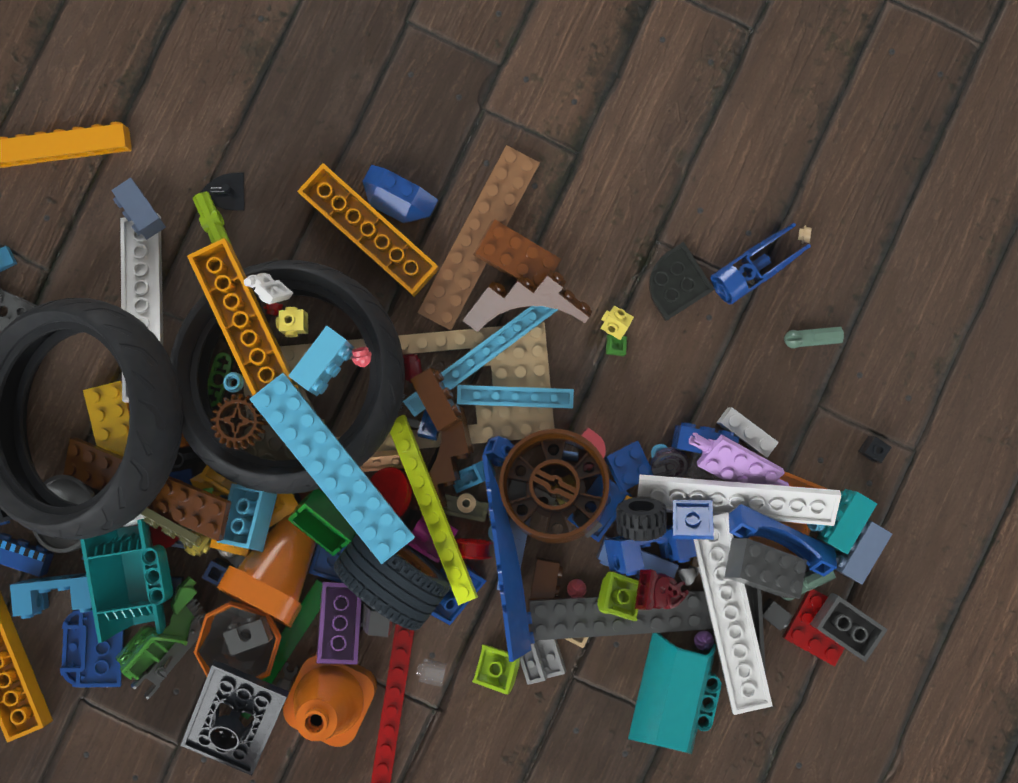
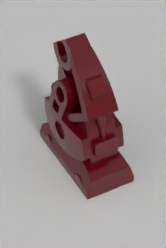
[635,569,689,610]

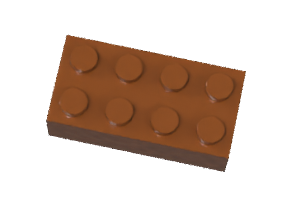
[473,220,561,287]

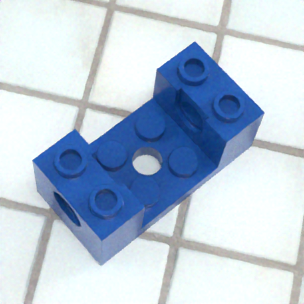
[604,524,697,576]

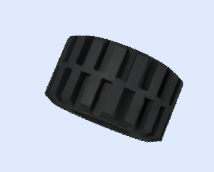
[616,497,667,541]

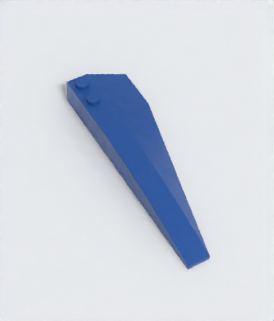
[482,454,535,662]

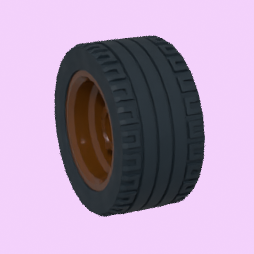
[334,534,450,631]

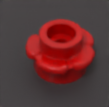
[263,303,283,316]

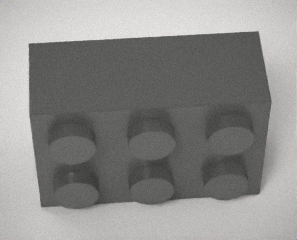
[810,592,888,662]

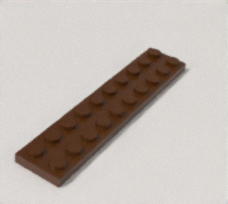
[63,437,232,541]

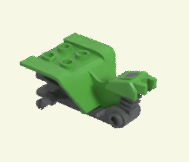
[115,576,207,700]

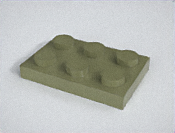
[141,508,202,548]

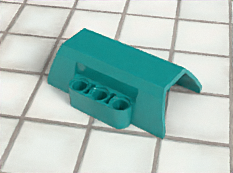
[80,519,173,643]
[628,633,721,754]

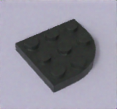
[649,242,715,321]

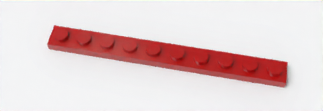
[371,624,414,783]

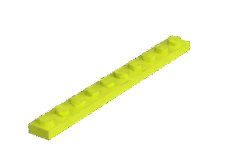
[390,415,478,606]

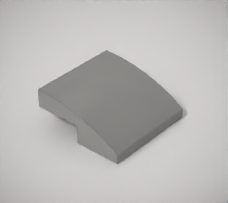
[520,639,567,685]

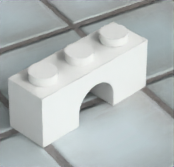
[716,407,779,458]

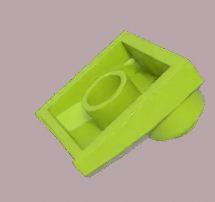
[597,572,639,621]
[472,644,520,695]

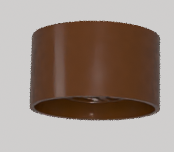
[499,429,609,544]

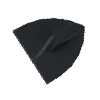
[200,173,245,211]

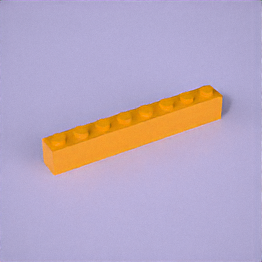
[0,122,132,168]

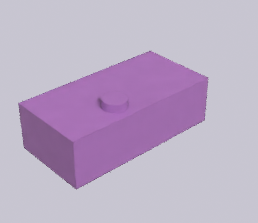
[316,582,361,665]

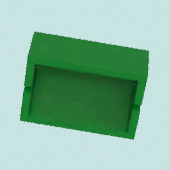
[287,489,357,556]

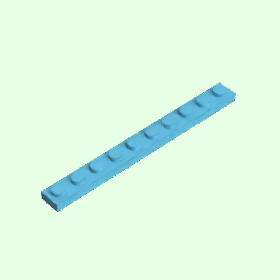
[403,306,558,417]

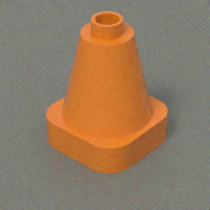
[217,515,316,628]
[283,652,377,747]

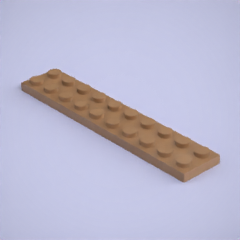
[417,145,540,331]

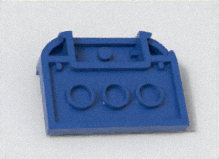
[60,609,124,688]

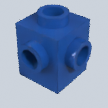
[483,436,515,467]

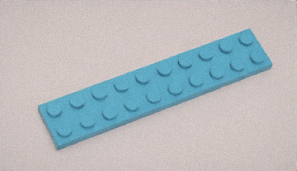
[250,373,415,564]

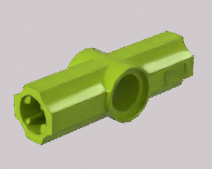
[192,191,232,245]

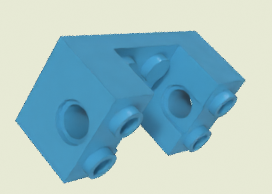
[10,573,92,619]

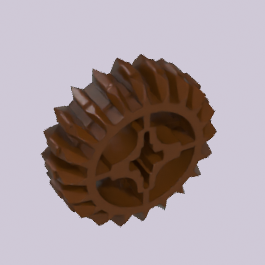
[211,393,268,450]

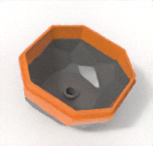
[194,601,282,680]

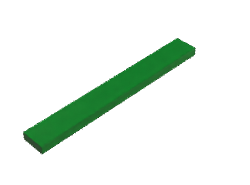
[241,579,323,720]

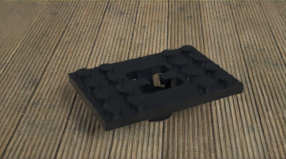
[180,660,289,776]

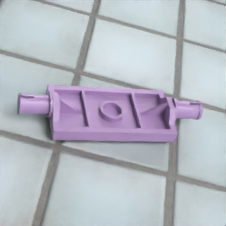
[689,433,789,486]

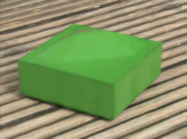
[606,334,627,356]

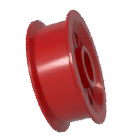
[455,538,493,560]

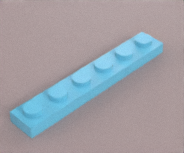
[457,385,574,409]

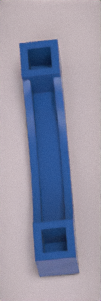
[729,504,837,576]

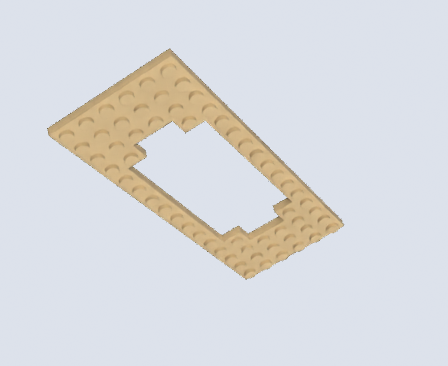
[242,322,554,452]

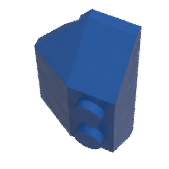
[363,165,439,224]

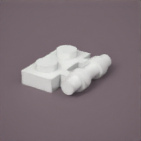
[244,273,293,304]

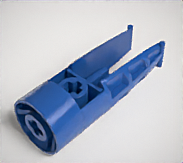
[711,223,811,304]

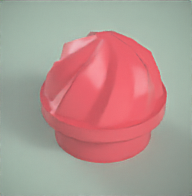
[351,347,372,367]
[567,579,586,597]

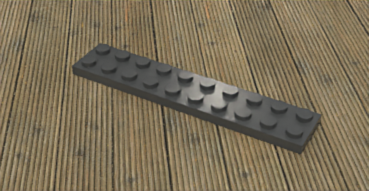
[529,590,713,641]

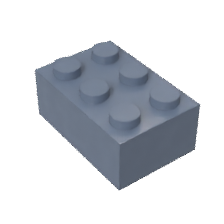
[834,521,892,584]

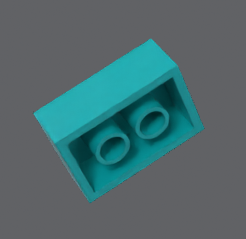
[817,489,877,555]

